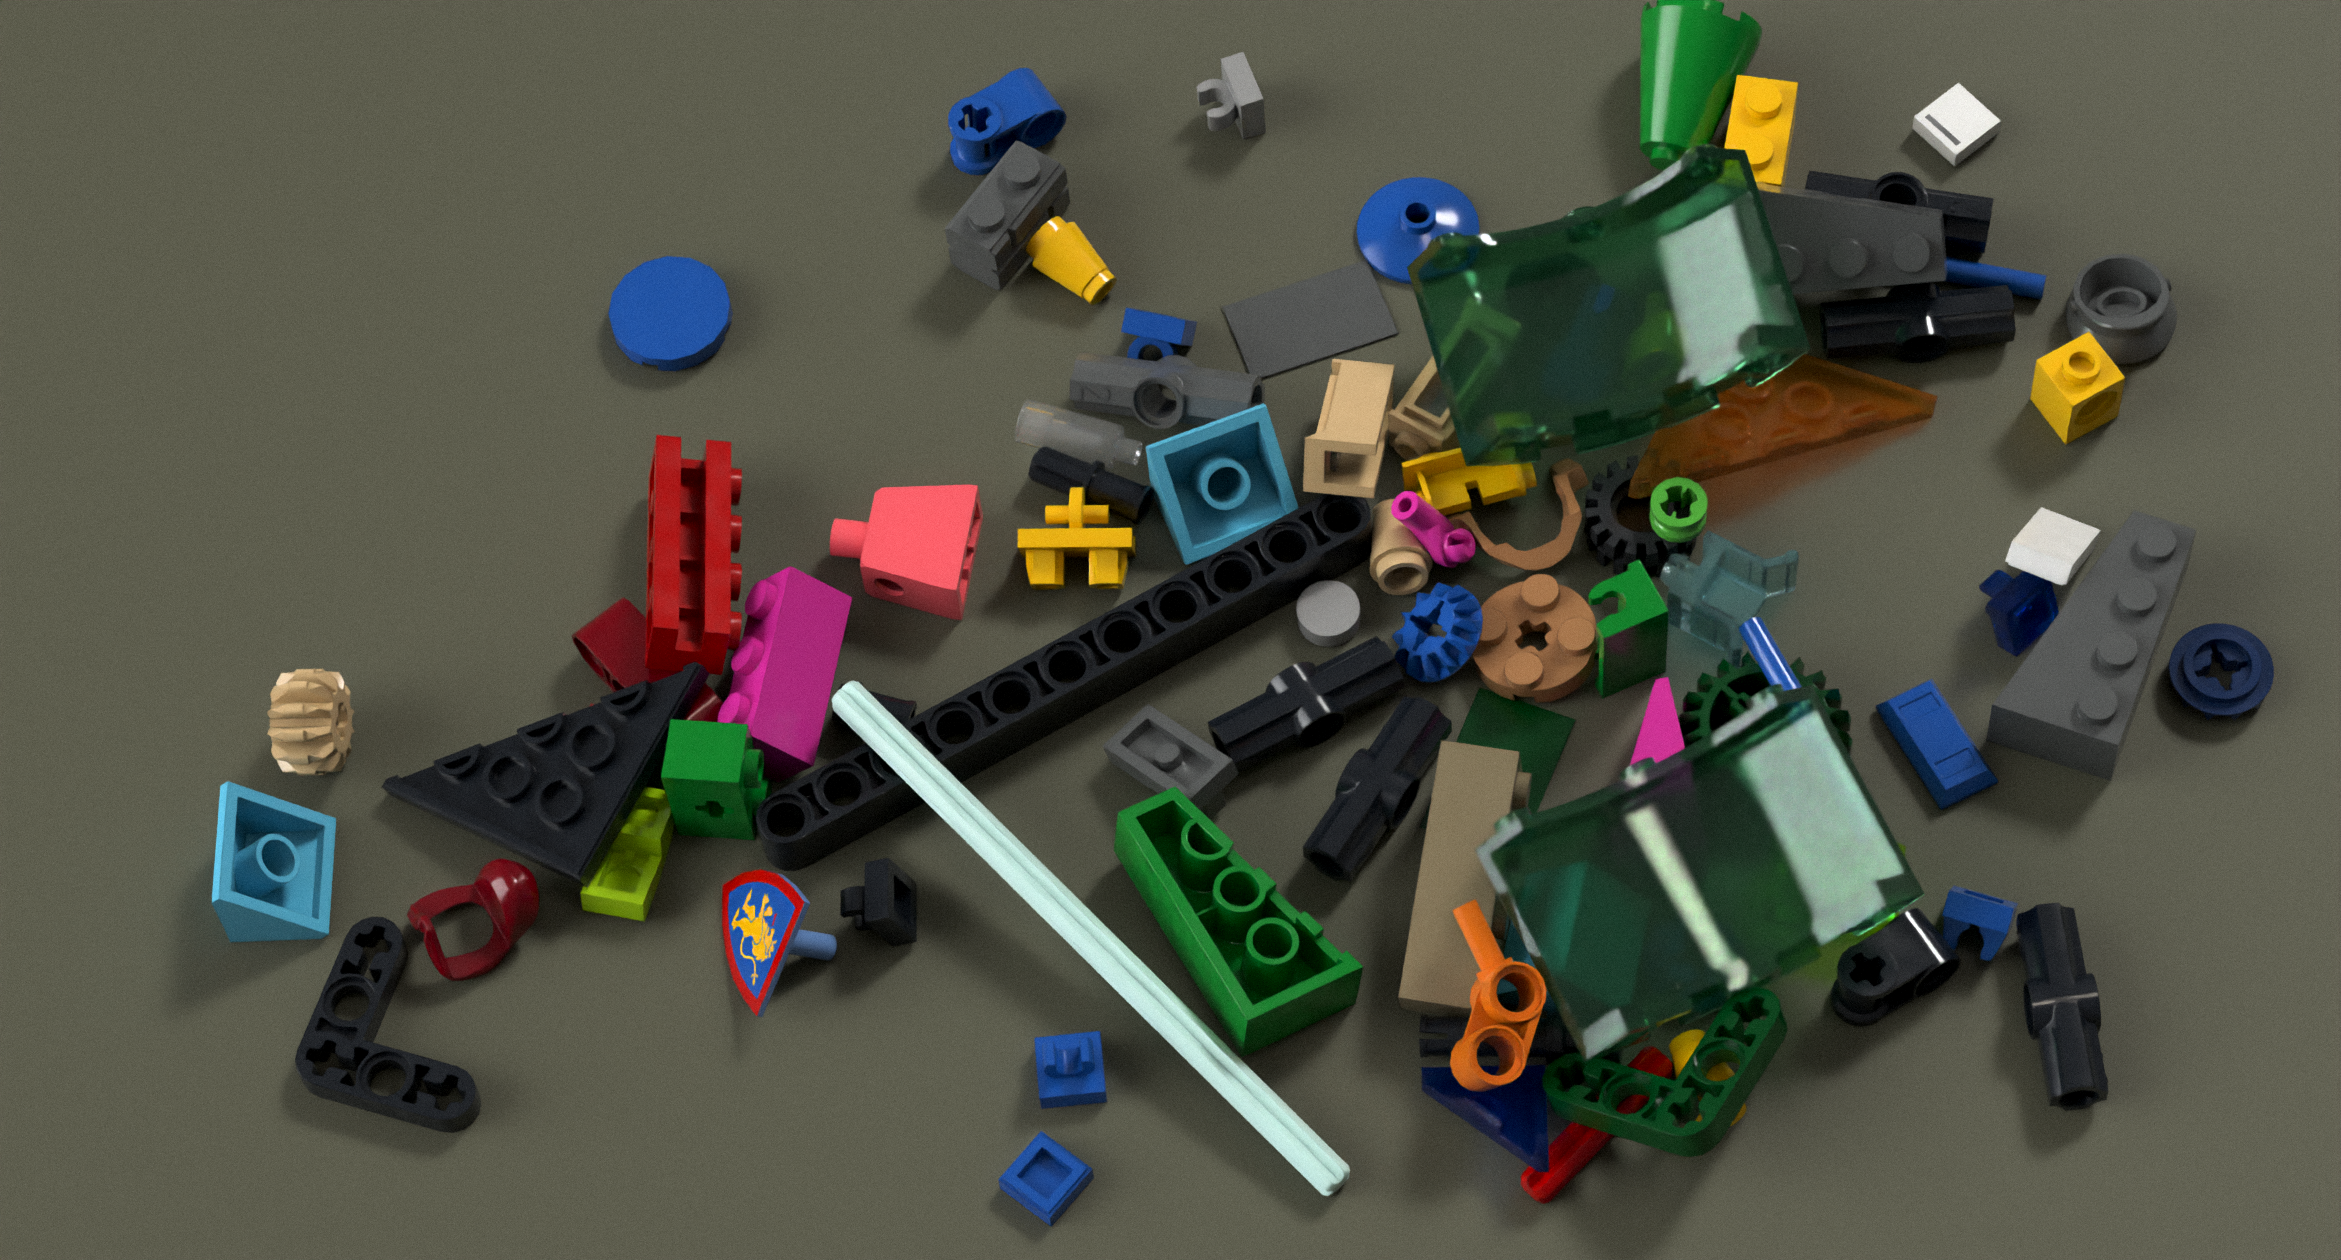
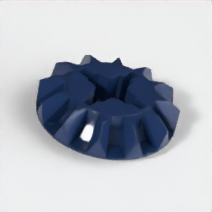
[2169,623,2274,721]

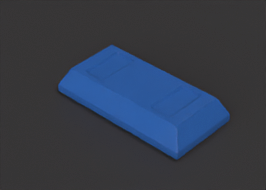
[1875,679,1998,810]

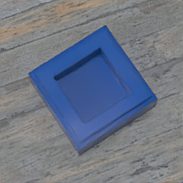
[998,1131,1094,1227]

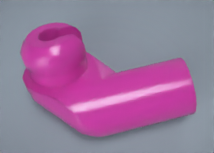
[1391,491,1476,568]

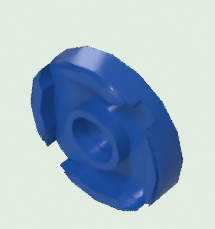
[608,256,733,371]

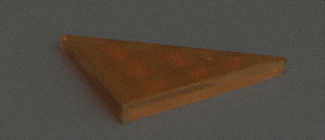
[1628,324,1938,499]

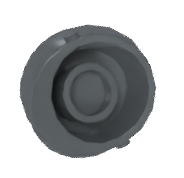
[2066,254,2177,365]

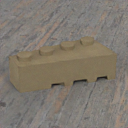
[1398,740,1532,1017]

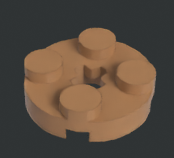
[1472,574,1599,703]

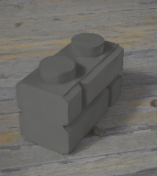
[945,141,1070,290]

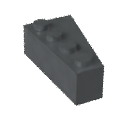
[1682,171,1948,303]
[1986,510,2196,781]

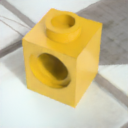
[2030,332,2125,445]

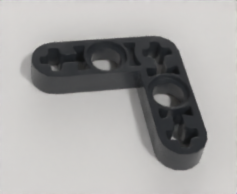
[295,916,482,1133]

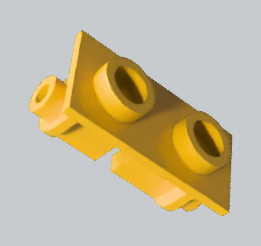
[1401,431,1537,516]

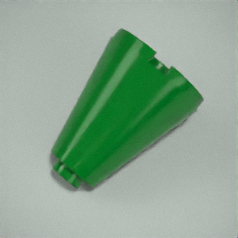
[1640,0,1762,173]

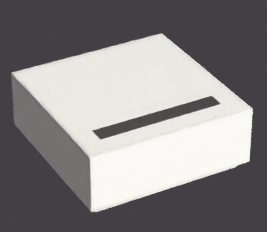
[1912,83,2001,166]

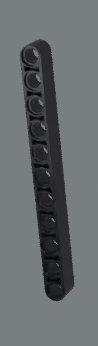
[756,494,1372,871]

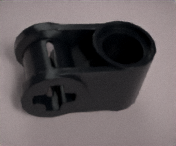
[1830,908,1961,1026]

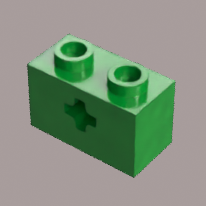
[661,719,772,840]

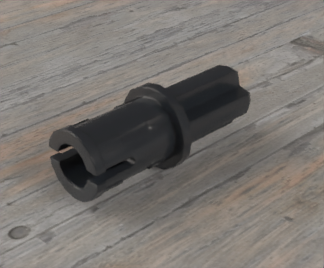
[1028,446,1154,525]

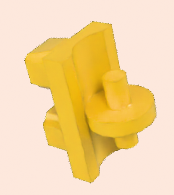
[1018,487,1136,590]

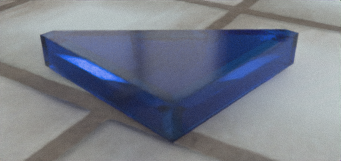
[1421,1065,1549,1172]

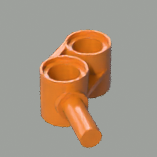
[1450,899,1547,1092]

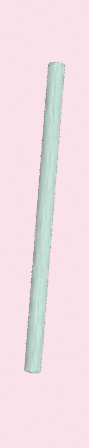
[831,680,1350,1196]

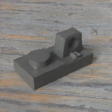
[1103,704,1239,820]

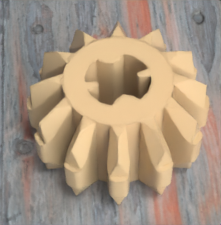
[267,669,355,776]

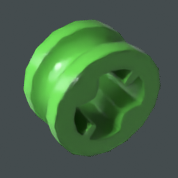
[1649,477,1708,543]

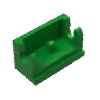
[1588,560,1669,699]

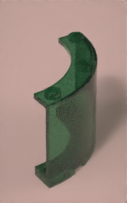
[1407,144,1810,466]
[1475,684,1925,1062]

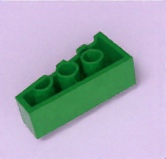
[1113,786,1363,1057]

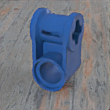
[948,68,1067,175]

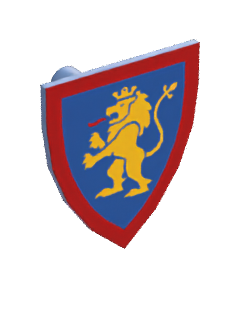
[722,869,837,1017]

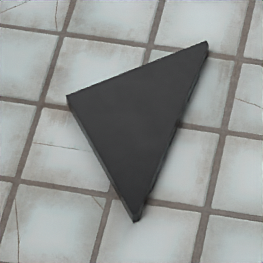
[382,662,710,888]

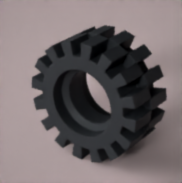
[1584,455,1696,577]

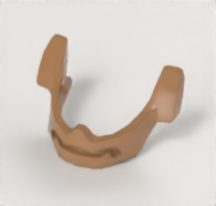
[1445,458,1589,570]

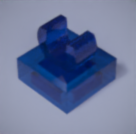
[1979,570,2059,657]

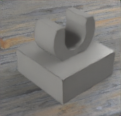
[1196,52,1266,140]

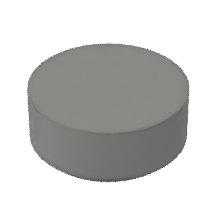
[1296,580,1361,647]

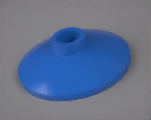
[1357,177,1479,285]

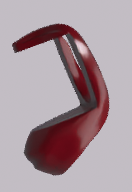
[407,858,539,981]

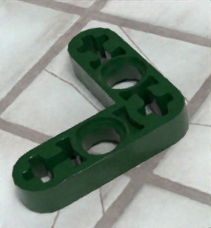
[1542,987,1788,1157]

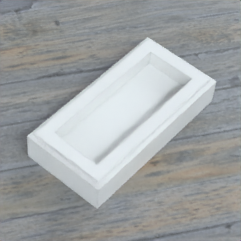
[2005,507,2101,586]

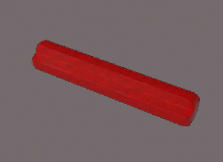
[1520,1046,1673,1204]

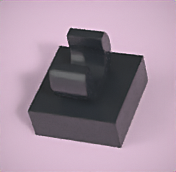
[840,858,917,947]

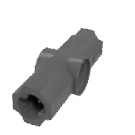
[1070,352,1265,429]

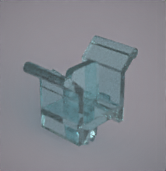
[1660,530,1799,668]

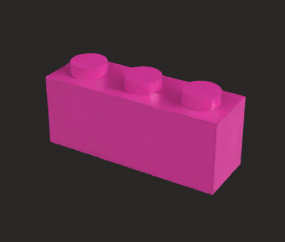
[718,566,852,782]

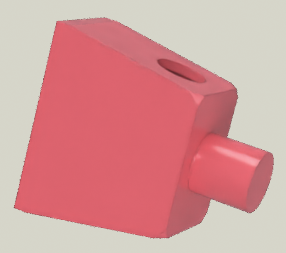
[830,484,983,620]

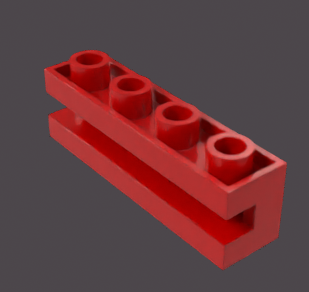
[645,435,742,675]

